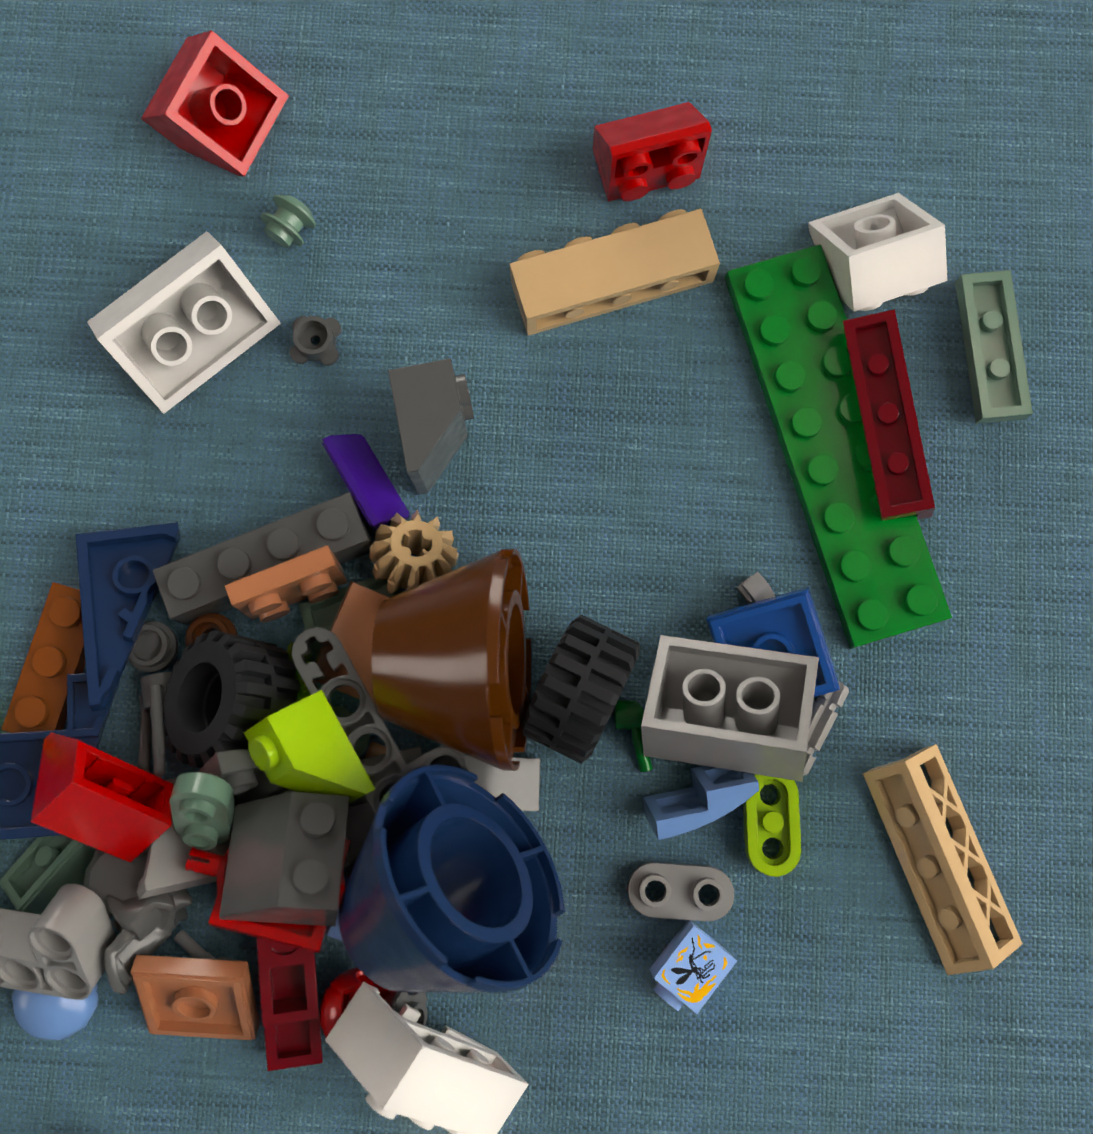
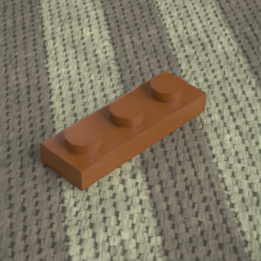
[1,582,86,733]

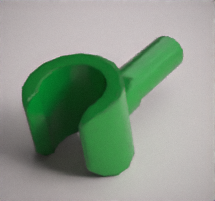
[615,700,653,772]

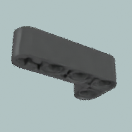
[292,627,470,814]

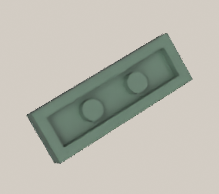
[955,270,1033,424]

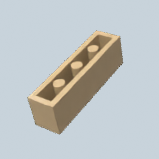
[509,208,720,336]

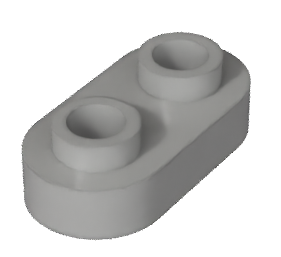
[627,861,734,921]

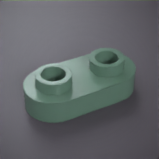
[170,772,235,849]

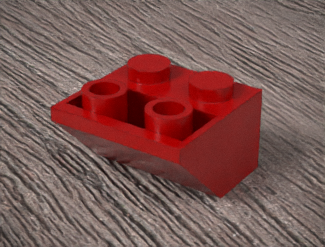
[593,102,712,202]
[31,732,174,863]

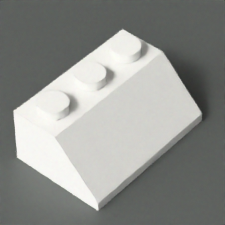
[87,231,281,414]

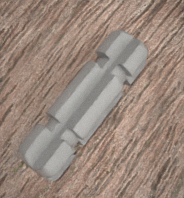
[804,682,849,776]

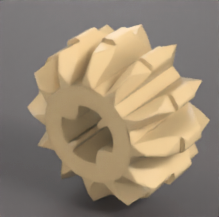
[369,510,458,595]

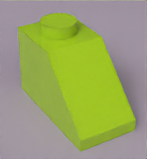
[244,690,375,804]

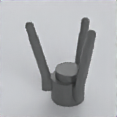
[138,672,173,777]

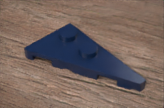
[75,522,181,712]

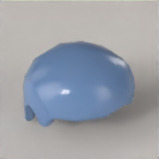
[12,984,98,1040]

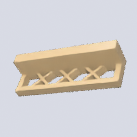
[863,744,1023,975]

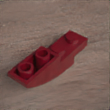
[257,938,323,1071]

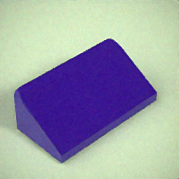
[322,434,410,533]

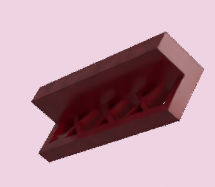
[843,309,935,521]

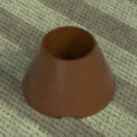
[371,548,532,771]

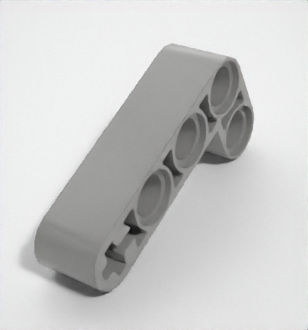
[0,884,116,1000]

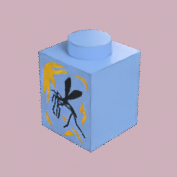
[649,920,737,1014]

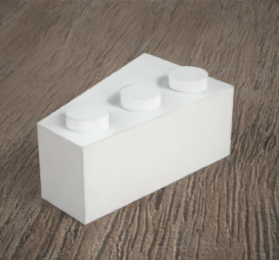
[325,981,528,1134]

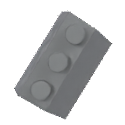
[641,635,819,782]

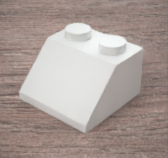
[808,193,947,312]

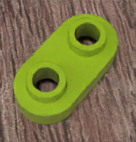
[743,774,801,877]

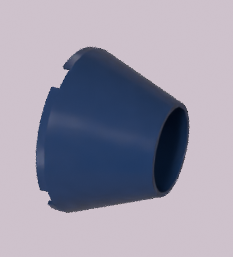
[338,765,565,993]

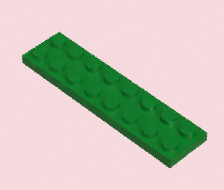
[724,244,952,649]

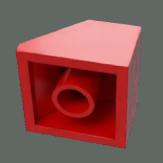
[141,30,289,177]

